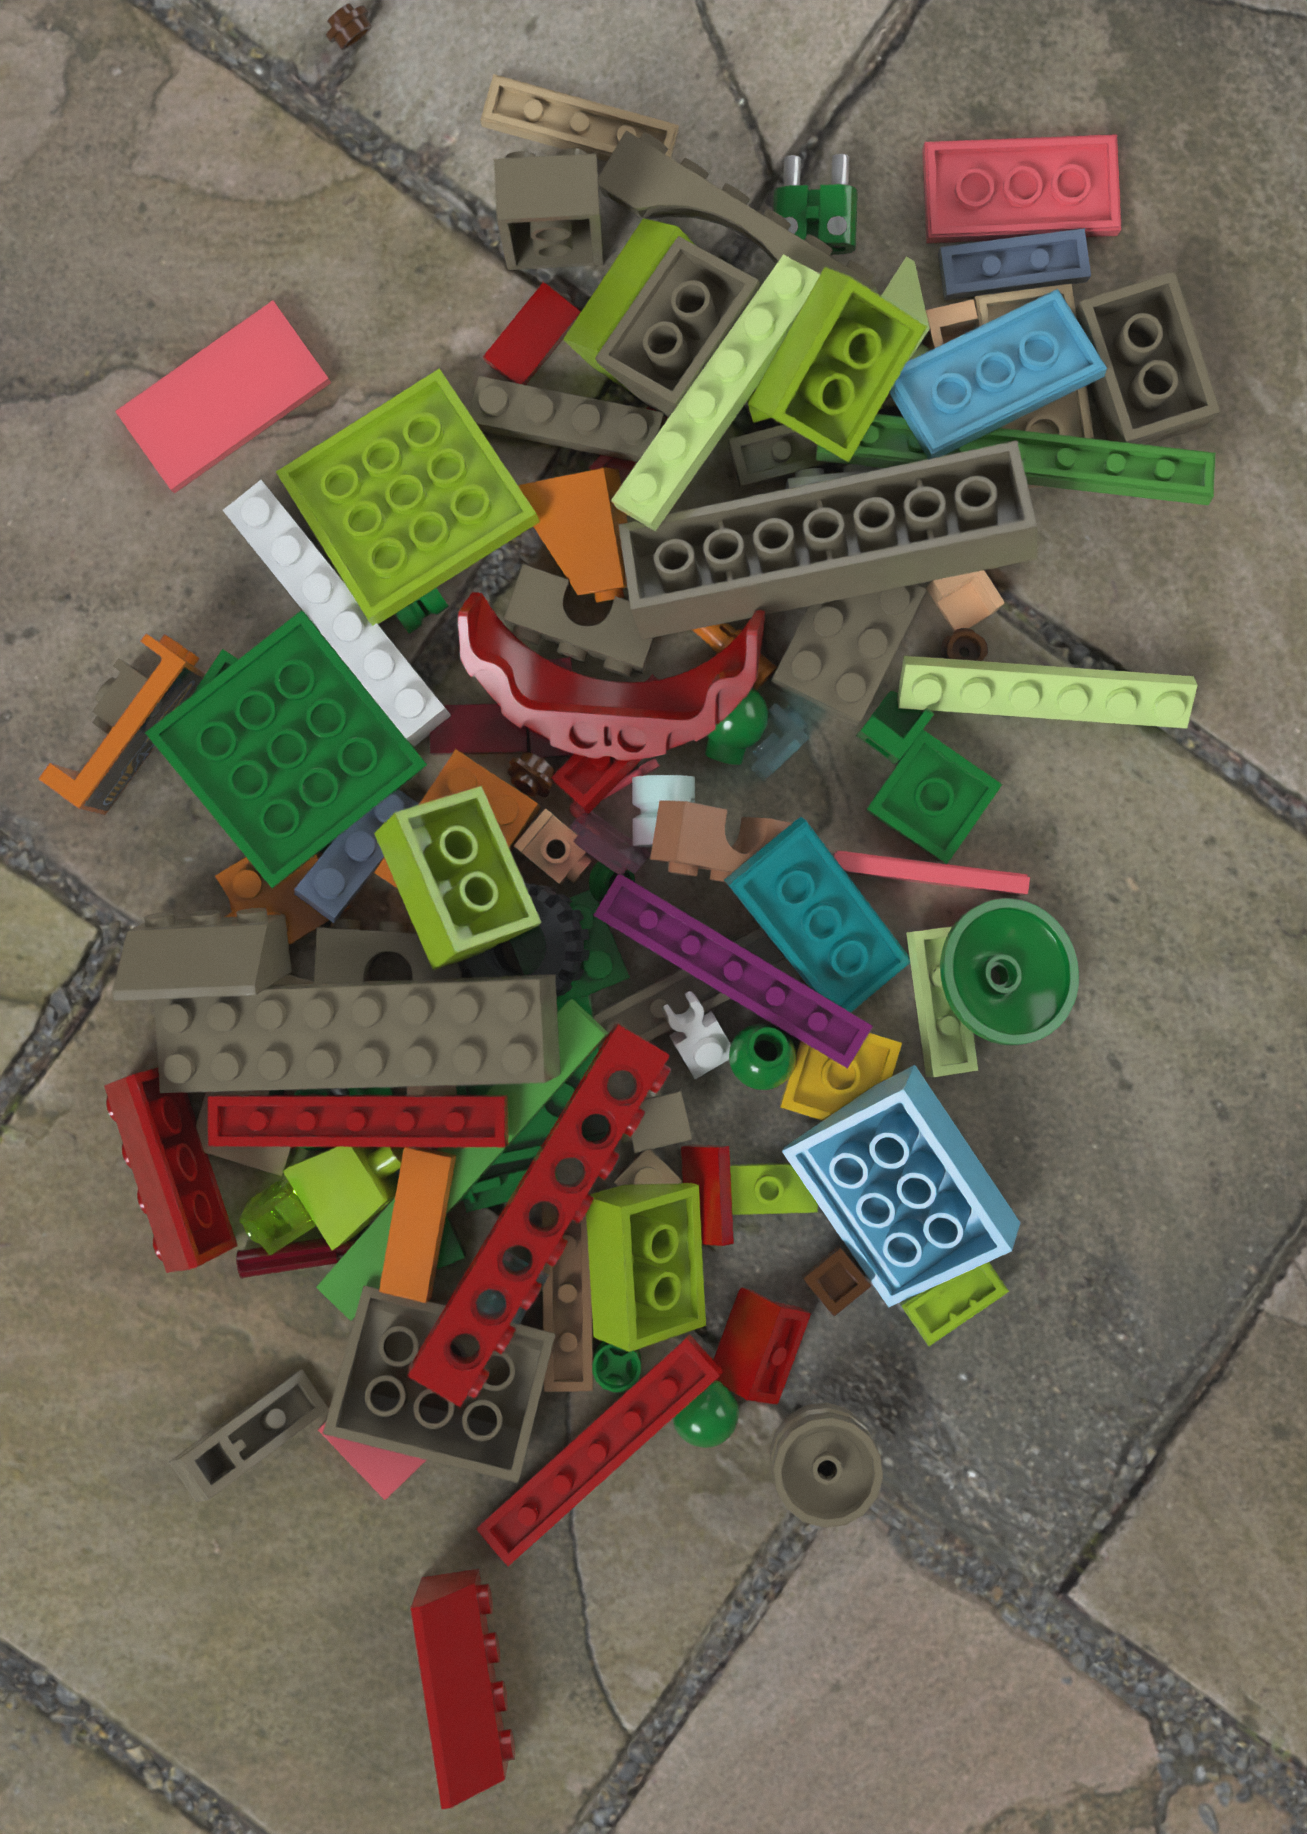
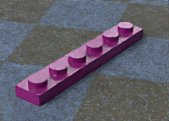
[593,873,873,1069]

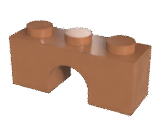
[650,800,792,883]

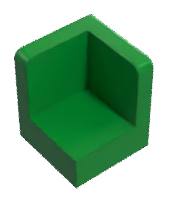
[856,691,934,764]

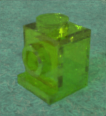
[239,1176,316,1255]

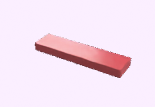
[832,850,1030,895]

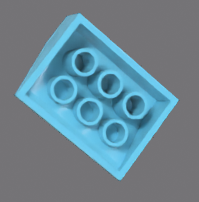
[782,1065,1020,1307]

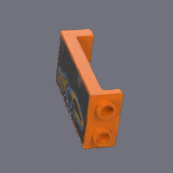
[38,633,205,815]

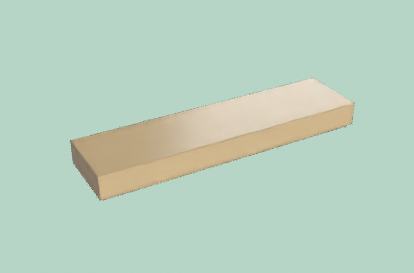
[480,74,679,161]

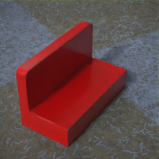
[713,1288,811,1405]

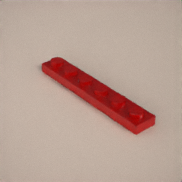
[208,1095,508,1147]
[476,1334,723,1566]

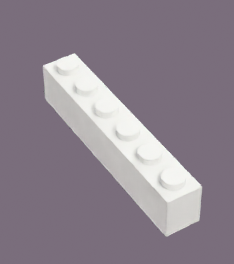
[223,480,451,747]

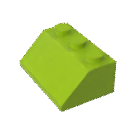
[563,218,695,397]
[748,267,927,463]
[374,786,541,971]
[586,1183,706,1352]

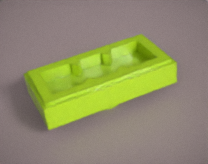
[730,1163,818,1215]
[899,1262,1009,1346]

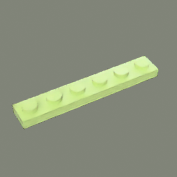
[611,255,820,532]
[897,656,1197,728]

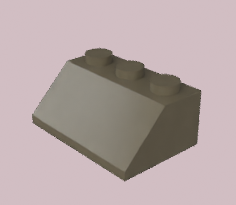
[595,236,761,418]
[112,908,292,1001]

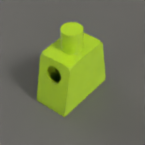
[282,1147,404,1250]

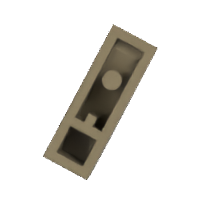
[169,1369,329,1502]

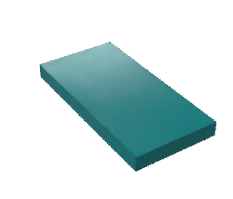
[724,816,910,1013]

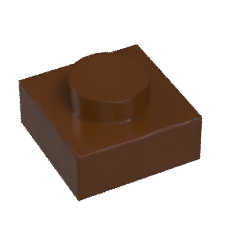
[802,1246,872,1316]

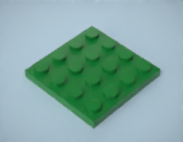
[145,610,427,889]

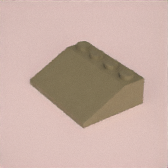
[323,1286,555,1483]

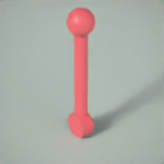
[569,758,660,818]

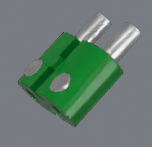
[773,154,858,255]

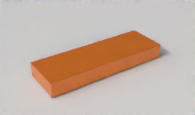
[379,1147,456,1303]

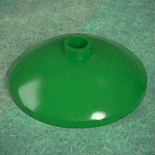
[940,898,1079,1046]

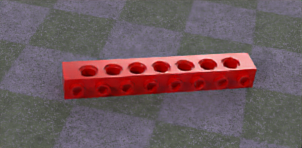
[407,1023,671,1407]

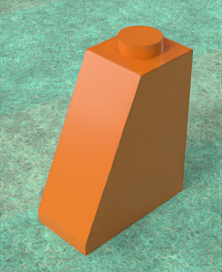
[518,468,628,603]

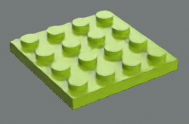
[276,368,540,626]

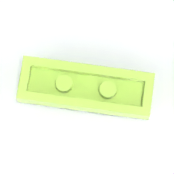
[906,926,978,1078]

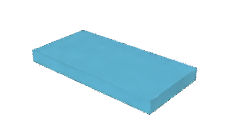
[889,289,1107,459]

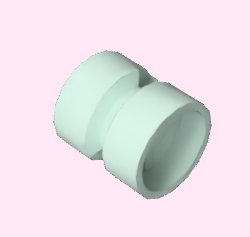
[632,775,695,847]

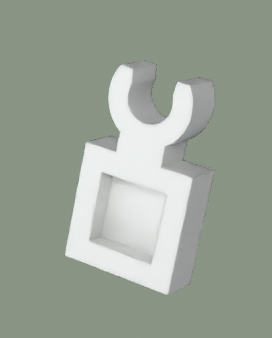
[662,991,731,1079]

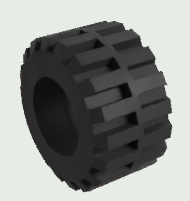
[457,884,590,997]

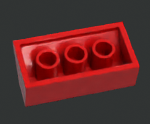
[104,1067,238,1273]
[410,1568,515,1810]

